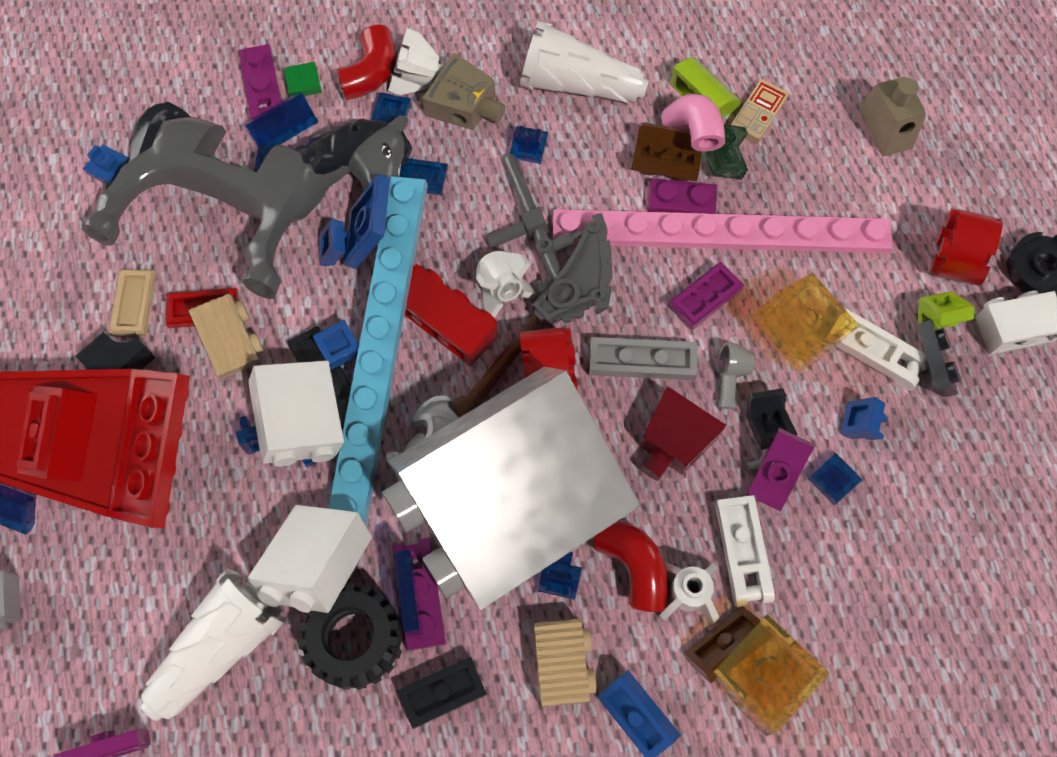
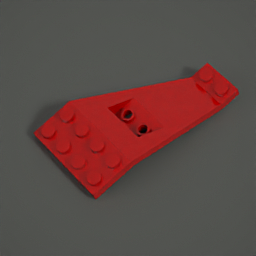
[0,369,190,528]

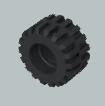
[298,583,404,690]

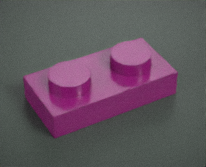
[648,178,717,214]

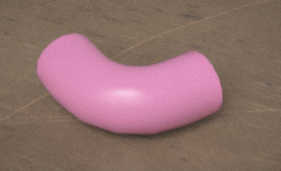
[661,94,725,152]

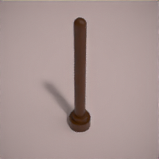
[450,314,546,417]

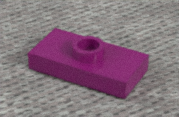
[669,261,744,330]
[746,428,814,511]
[54,729,151,757]

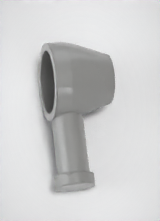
[718,342,755,410]

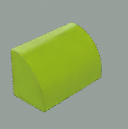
[670,57,741,119]

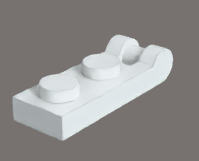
[825,308,928,391]
[715,495,775,607]

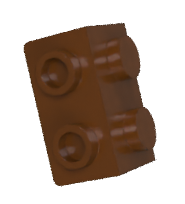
[631,122,702,182]

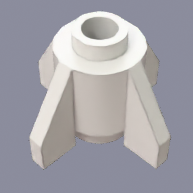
[388,27,443,95]
[476,251,537,318]
[658,561,720,624]

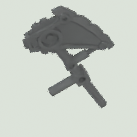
[486,154,613,325]

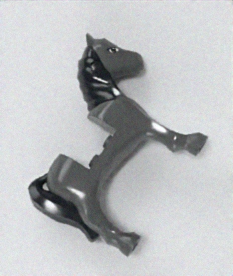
[82,102,412,299]

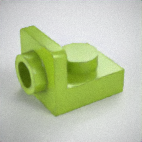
[918,291,975,328]

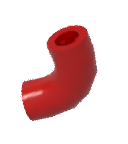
[337,24,396,101]
[594,520,668,612]

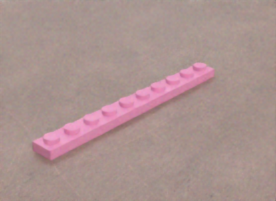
[553,209,893,253]

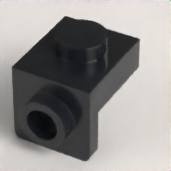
[747,388,797,450]

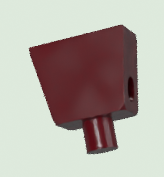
[640,386,727,481]

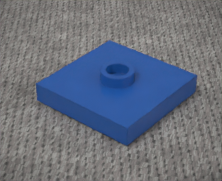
[344,174,390,269]

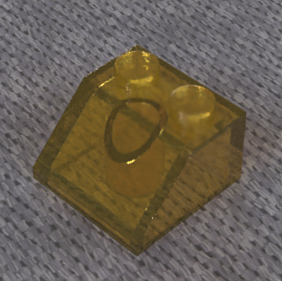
[751,272,860,372]
[713,614,830,736]

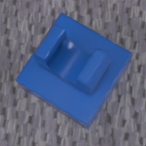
[83,144,130,185]
[318,219,348,266]
[312,320,359,370]
[840,397,888,440]

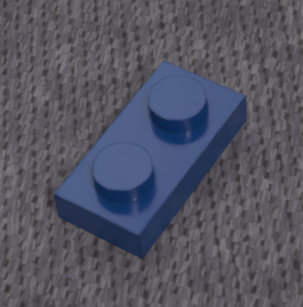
[597,670,681,757]

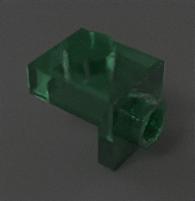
[705,124,748,180]

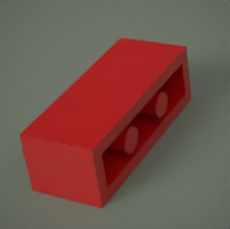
[404,263,498,367]

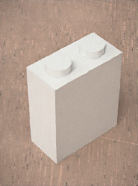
[248,361,344,467]
[248,505,372,613]

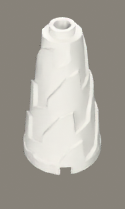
[520,21,649,103]
[141,569,286,721]

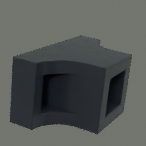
[75,332,155,370]

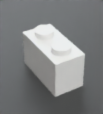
[975,291,1057,355]

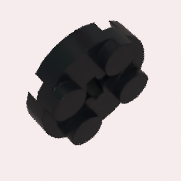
[1006,232,1057,296]

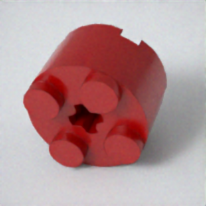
[929,208,1003,286]
[519,327,578,391]

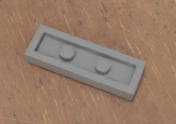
[589,337,697,380]

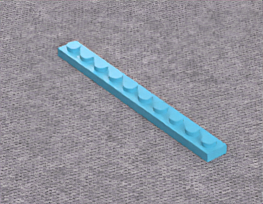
[328,176,428,526]

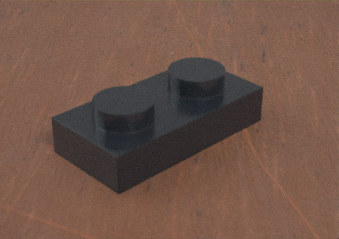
[917,320,961,397]
[397,657,487,729]

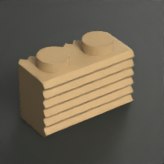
[189,294,264,379]
[534,619,596,707]

